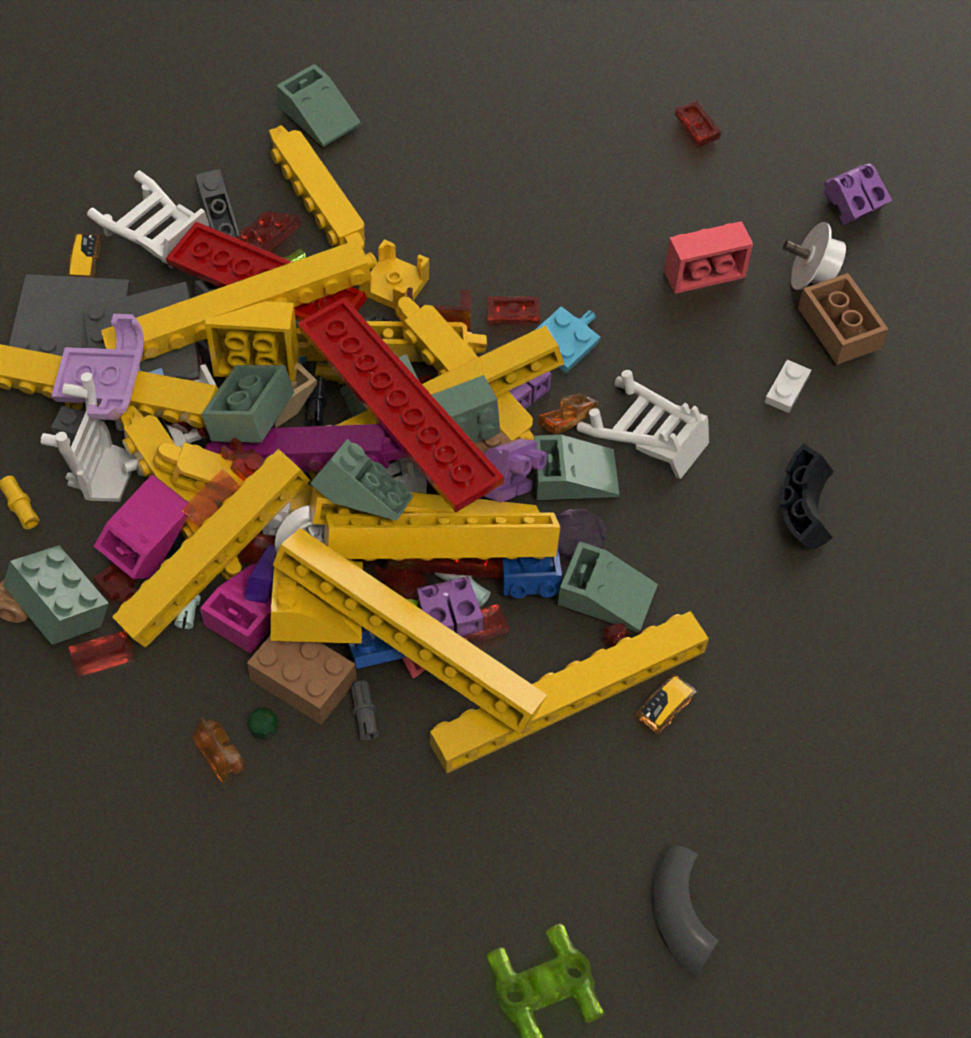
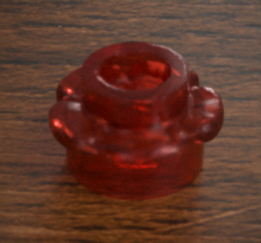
[603,623,631,647]

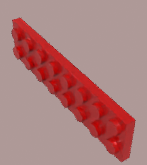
[165,221,367,322]

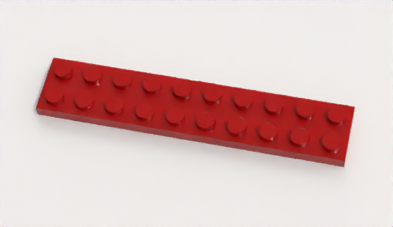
[298,297,504,513]

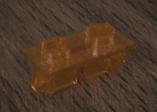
[182,468,241,527]
[193,718,245,783]

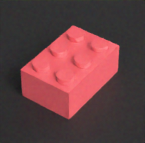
[664,221,753,294]

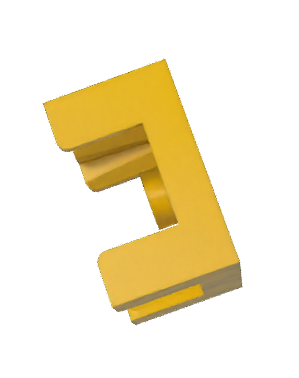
[359,239,429,310]

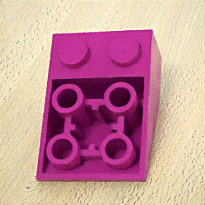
[94,475,194,579]
[200,561,273,654]

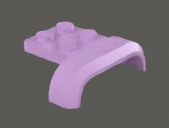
[51,314,144,420]

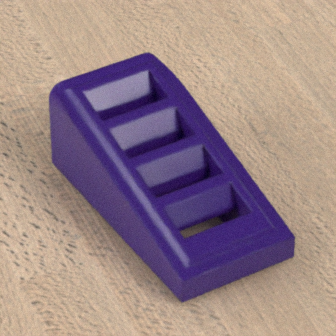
[244,545,275,603]

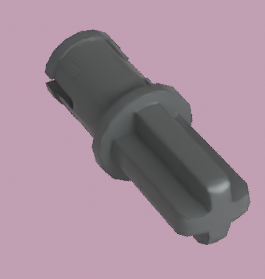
[351,680,379,741]

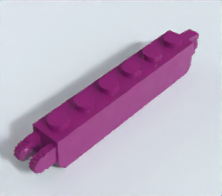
[205,424,407,472]

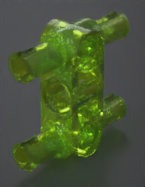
[487,924,605,1038]

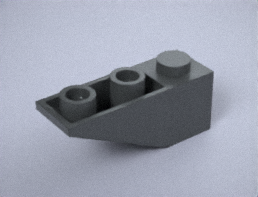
[194,169,241,240]

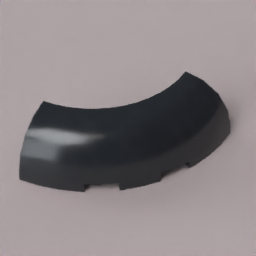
[779,443,834,548]

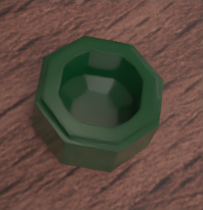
[248,708,278,739]

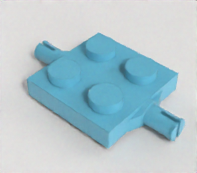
[535,306,601,373]

